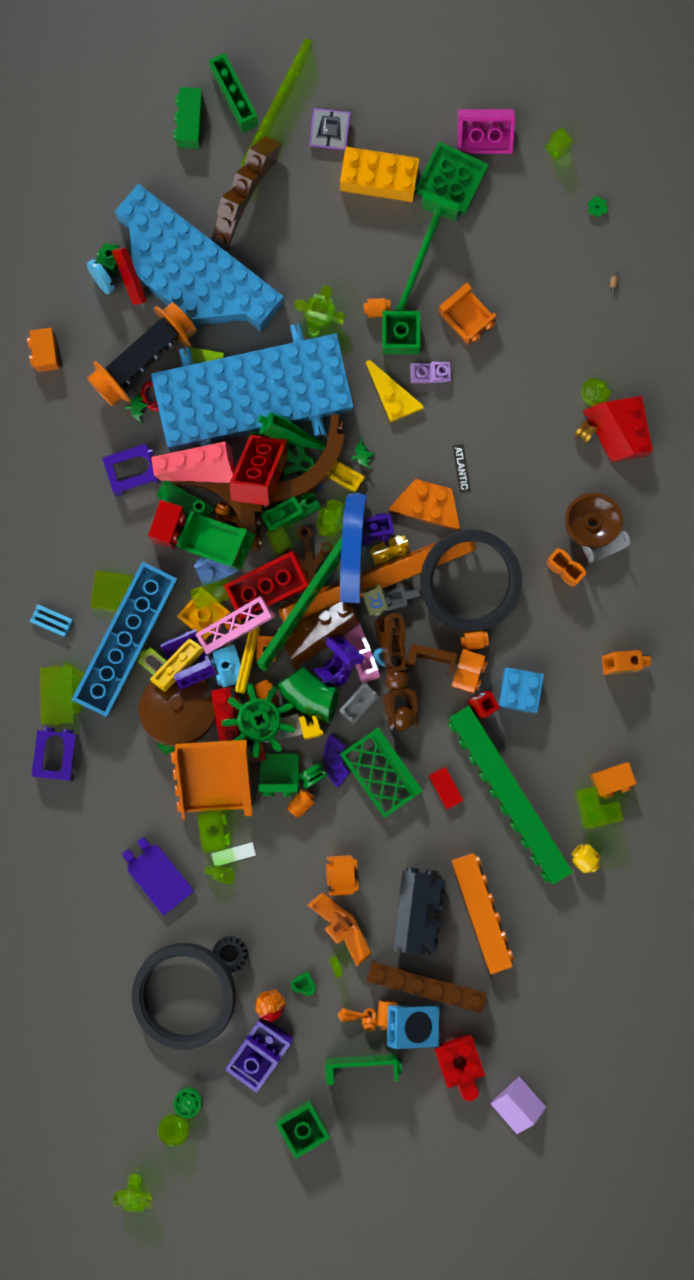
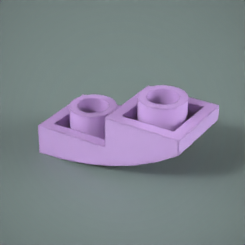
[410,361,451,384]

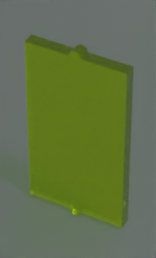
[40,665,73,726]

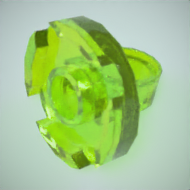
[316,499,345,538]
[112,1173,153,1212]

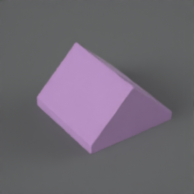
[490,1076,546,1134]

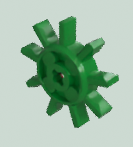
[221,684,295,758]

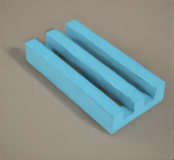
[30,604,73,637]

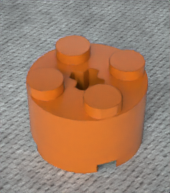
[326,855,359,896]

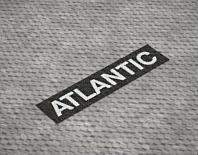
[453,444,471,493]

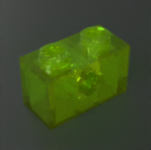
[197,810,230,853]

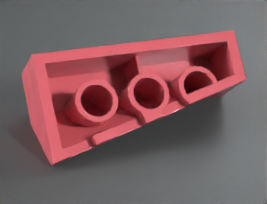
[151,442,235,483]

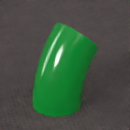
[275,666,339,724]

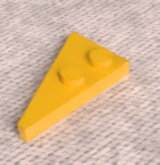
[365,360,424,423]

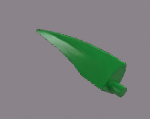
[257,412,327,450]

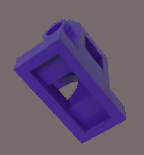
[314,635,365,687]

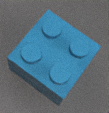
[498,667,544,714]

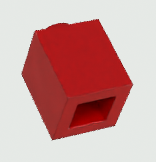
[467,691,500,718]

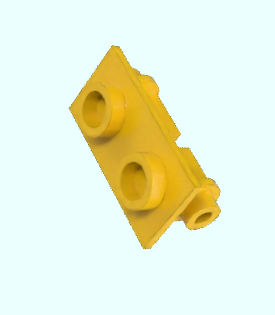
[369,535,410,565]

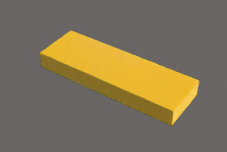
[150,638,204,692]

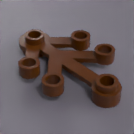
[283,525,335,589]

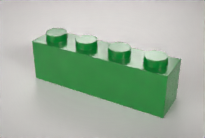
[208,53,259,134]

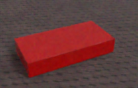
[428,766,464,810]

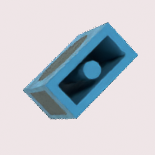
[387,1004,441,1049]

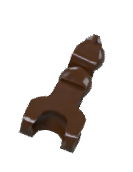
[375,613,419,731]

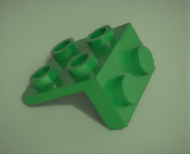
[258,754,299,796]

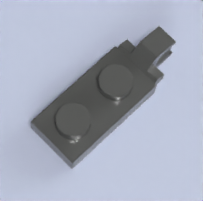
[371,587,420,616]

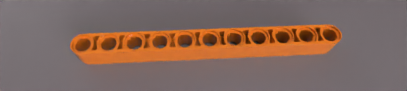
[278,541,477,623]

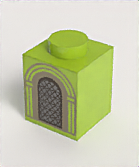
[138,647,167,675]

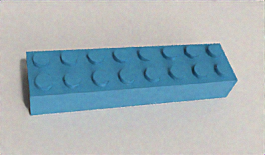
[72,561,177,717]

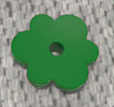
[587,196,608,217]

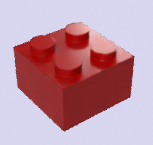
[148,500,187,549]

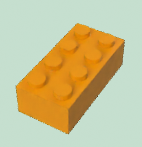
[340,147,419,202]

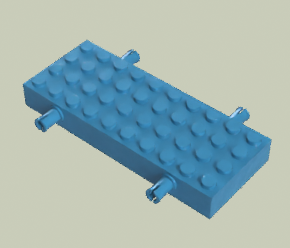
[151,323,353,451]

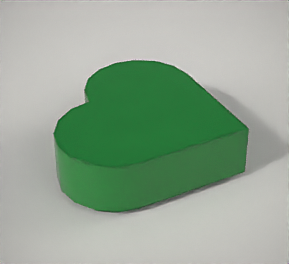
[291,971,316,996]

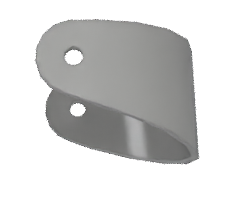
[582,531,631,564]

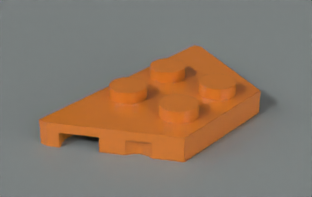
[388,479,460,531]

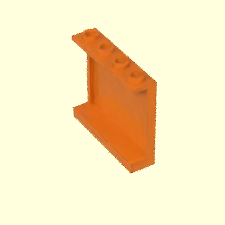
[171,740,253,820]

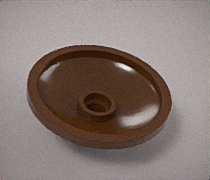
[565,493,623,548]

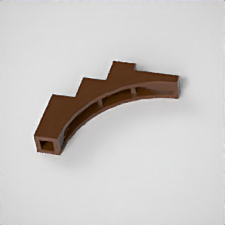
[211,136,282,251]
[171,481,269,553]

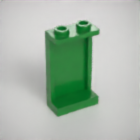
[177,511,256,571]

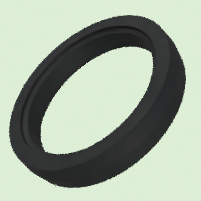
[420,529,522,631]
[132,943,236,1050]

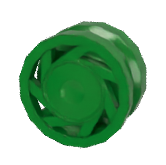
[297,762,328,789]
[173,1087,203,1118]

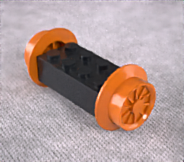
[87,302,197,407]

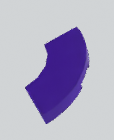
[323,734,350,788]

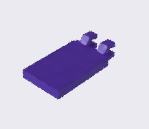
[121,837,195,916]

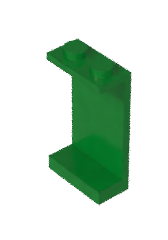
[325,1054,402,1085]

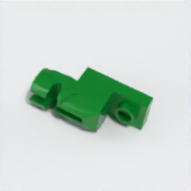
[261,492,321,533]

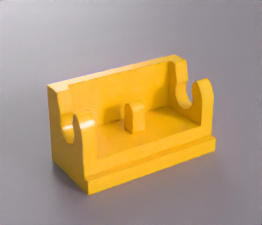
[299,716,324,740]

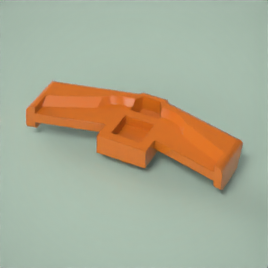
[307,892,371,967]

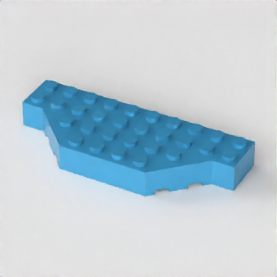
[114,184,284,332]

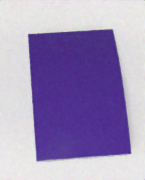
[225,1018,294,1093]

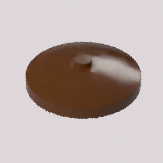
[138,680,215,747]

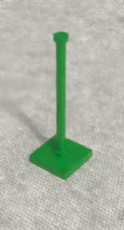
[395,191,460,311]

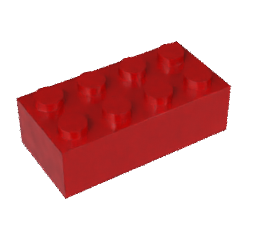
[229,435,288,506]
[224,551,310,621]

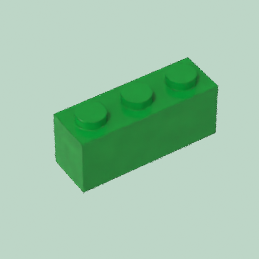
[173,87,203,149]

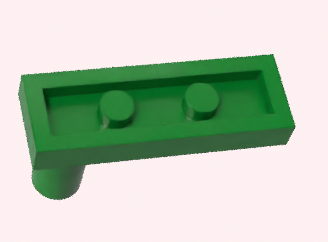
[156,481,215,518]

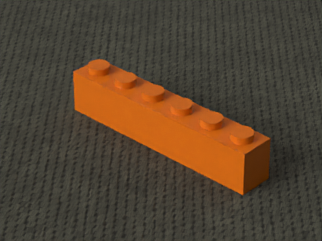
[450,853,514,974]

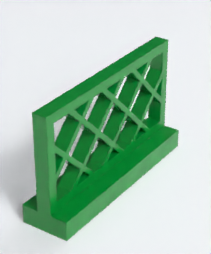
[340,727,423,818]

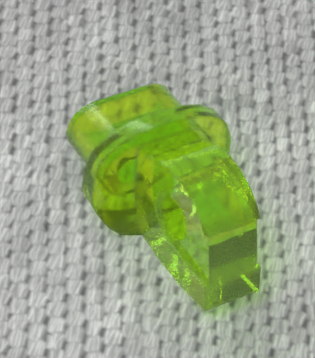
[204,865,234,884]

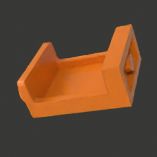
[438,283,497,345]

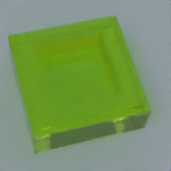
[329,955,343,978]

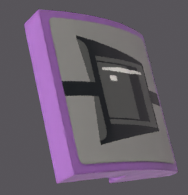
[309,108,351,150]

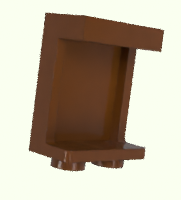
[406,643,459,676]

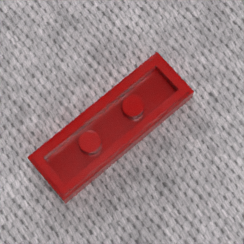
[112,247,147,305]

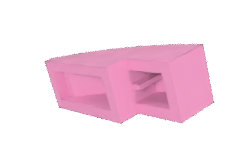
[344,620,380,684]

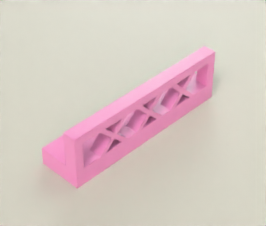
[196,596,276,654]

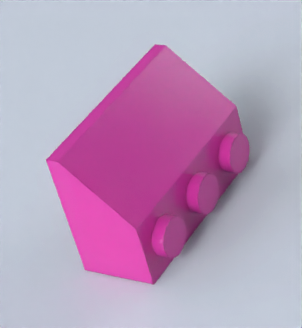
[457,109,515,154]

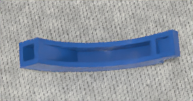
[340,493,367,603]

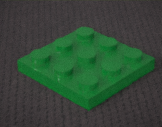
[415,142,489,215]

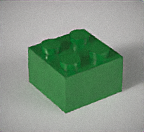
[382,311,420,355]
[275,1098,330,1159]

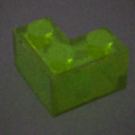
[573,786,624,829]

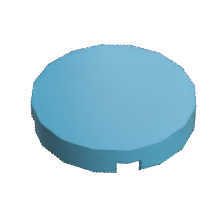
[86,259,115,295]

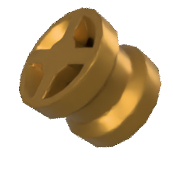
[574,420,597,444]

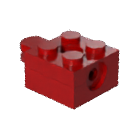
[434,1034,485,1101]

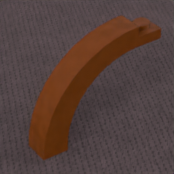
[269,414,346,506]

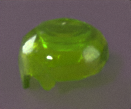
[581,378,611,406]
[157,1114,189,1147]

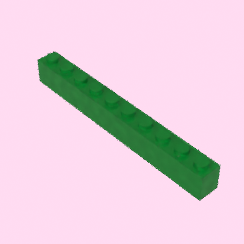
[447,706,573,885]

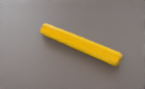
[235,626,260,694]

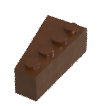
[278,602,359,670]

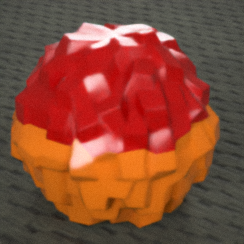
[255,989,286,1023]

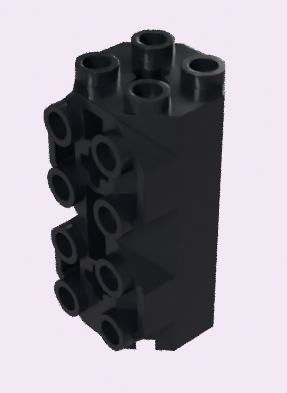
[392,867,446,955]

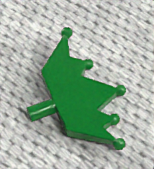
[125,391,148,424]
[351,438,375,469]

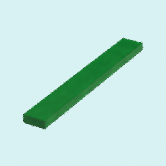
[257,537,342,671]

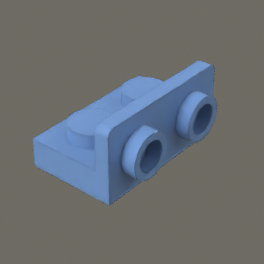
[193,557,239,588]

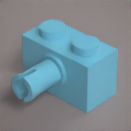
[210,645,241,688]

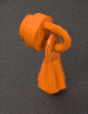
[215,502,244,528]
[338,1008,378,1032]

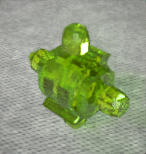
[294,285,346,338]

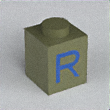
[361,585,388,616]

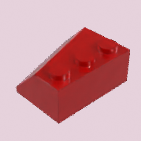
[583,396,653,462]

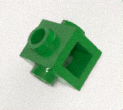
[95,243,121,276]

